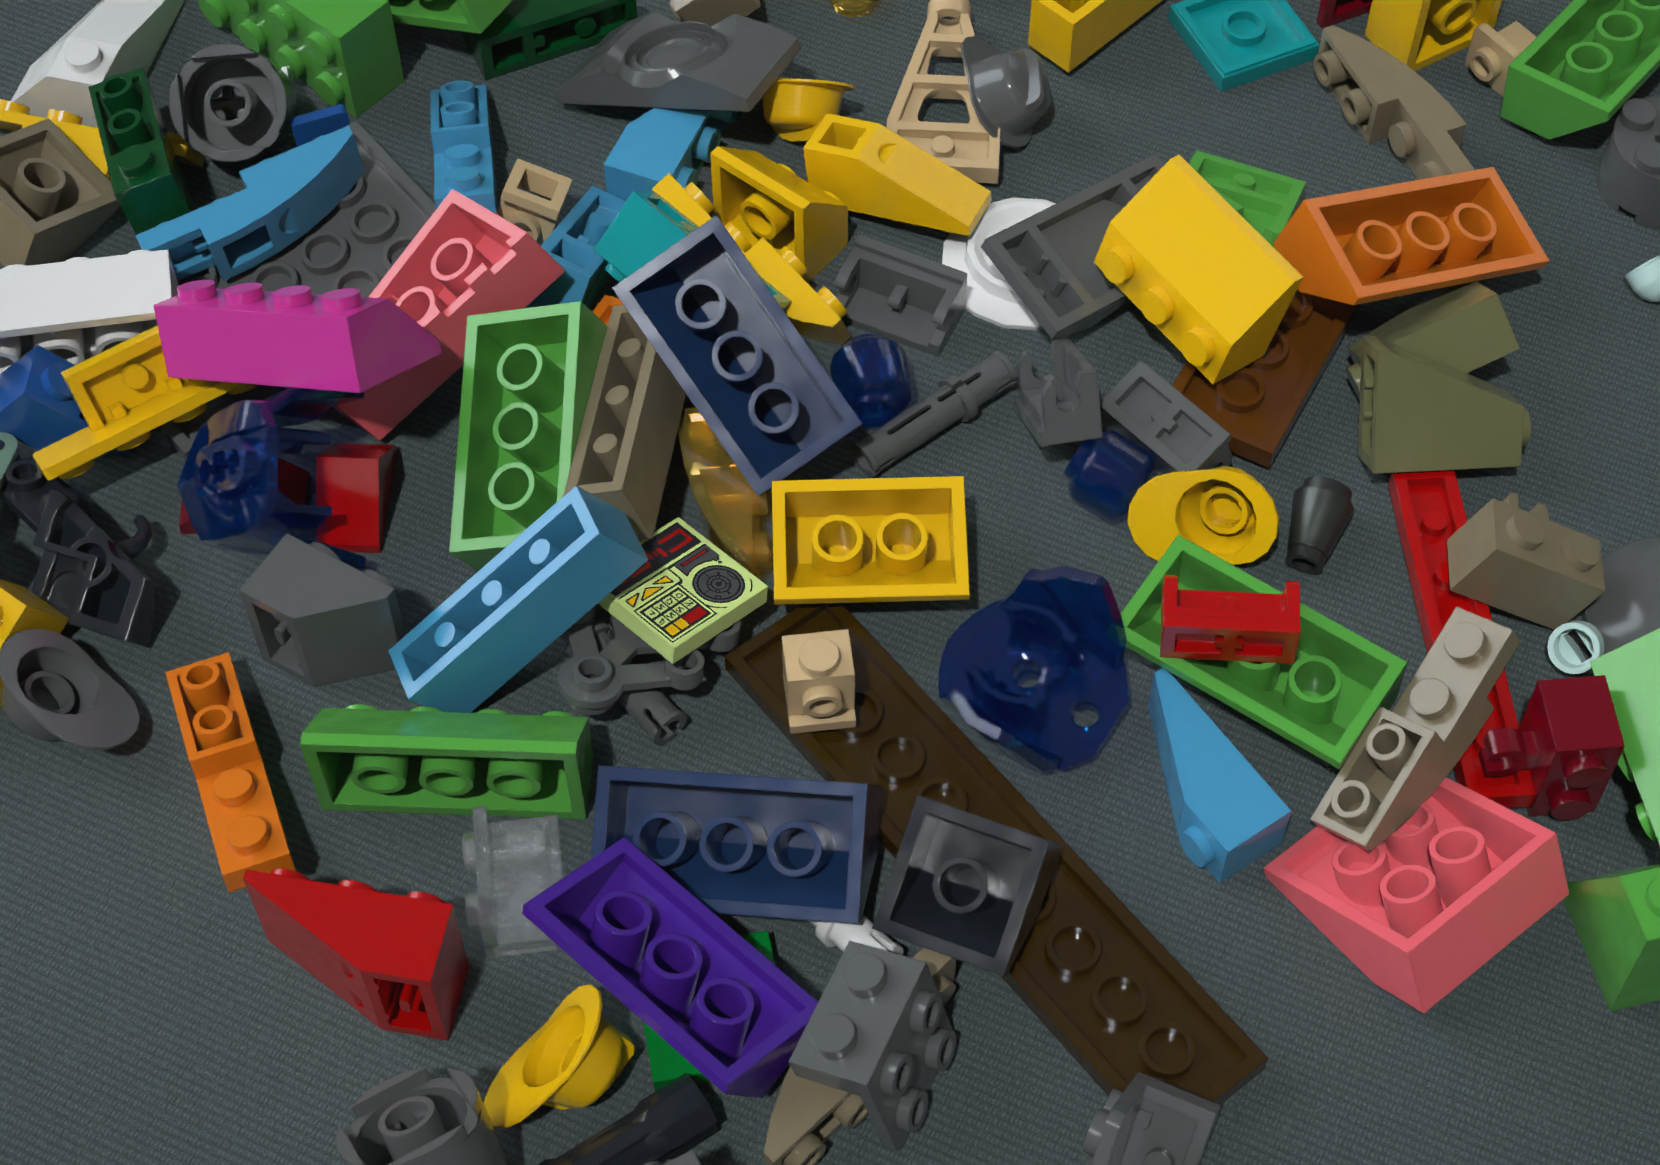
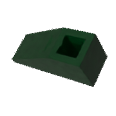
[88,67,194,235]

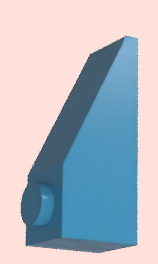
[526,185,626,309]
[1148,668,1292,884]

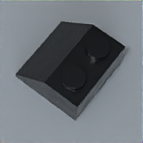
[872,795,1062,977]

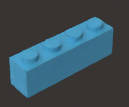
[388,485,649,713]

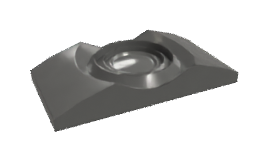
[555,12,801,112]
[981,154,1164,339]

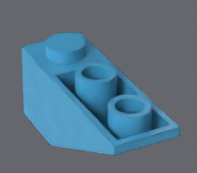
[603,108,740,201]

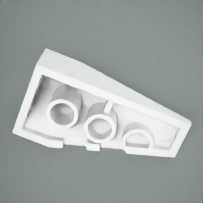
[11,0,185,128]

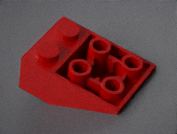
[243,868,469,1041]

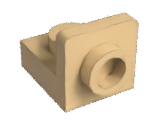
[1465,21,1536,97]

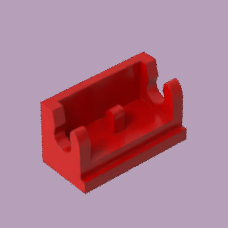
[1160,575,1301,664]

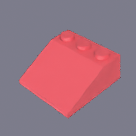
[1263,777,1569,1014]

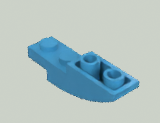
[430,80,498,214]
[135,125,365,281]

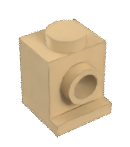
[497,158,573,246]
[782,629,856,734]

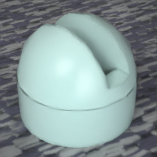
[1625,255,1660,302]
[1547,620,1604,674]

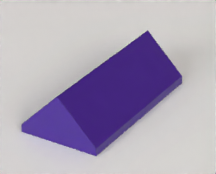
[522,837,818,1098]

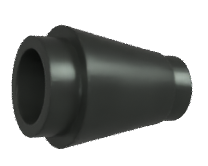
[1285,476,1354,574]

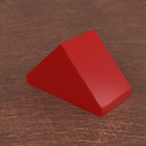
[316,443,397,553]

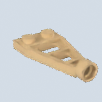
[886,0,1000,184]

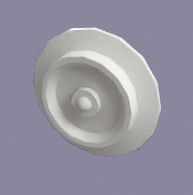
[942,197,1056,331]

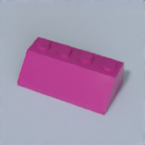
[153,280,442,393]

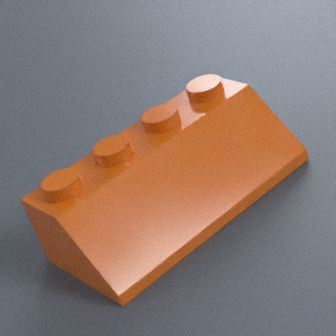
[1273,167,1550,305]

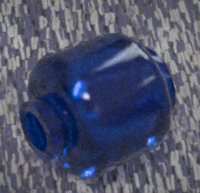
[830,334,913,427]
[1063,430,1156,522]

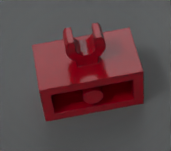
[1480,675,1625,820]

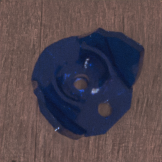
[177,388,366,570]
[938,566,1130,772]

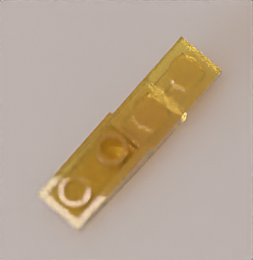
[678,407,772,580]

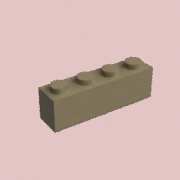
[563,304,686,540]

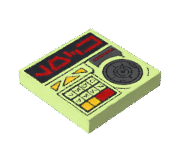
[598,517,768,664]

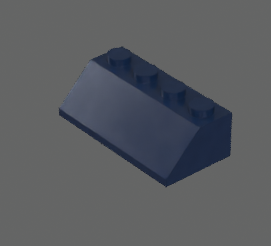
[612,215,862,497]
[591,765,882,924]

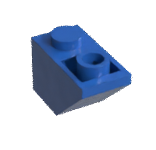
[0,345,131,455]

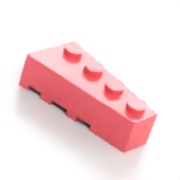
[311,189,565,441]

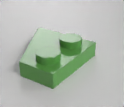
[1189,150,1306,249]

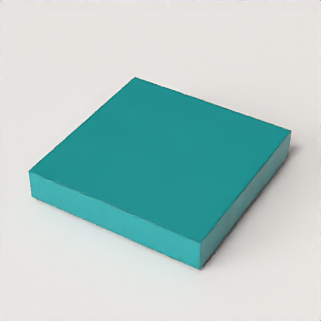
[1168,0,1320,92]

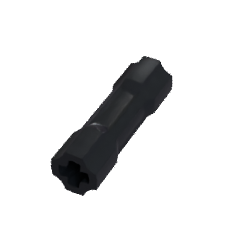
[538,1073,718,1165]

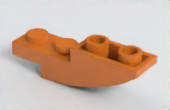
[165,652,296,893]

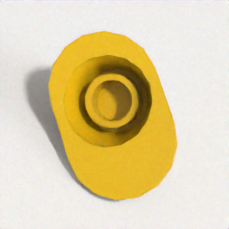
[761,77,856,142]
[1128,466,1279,565]
[484,984,635,1128]

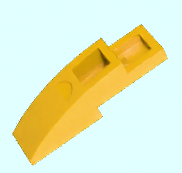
[652,173,851,345]

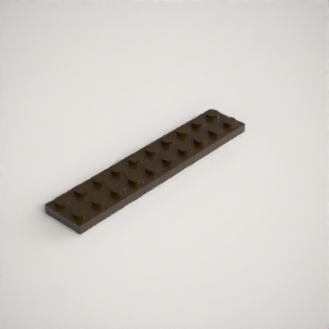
[725,603,1268,1105]

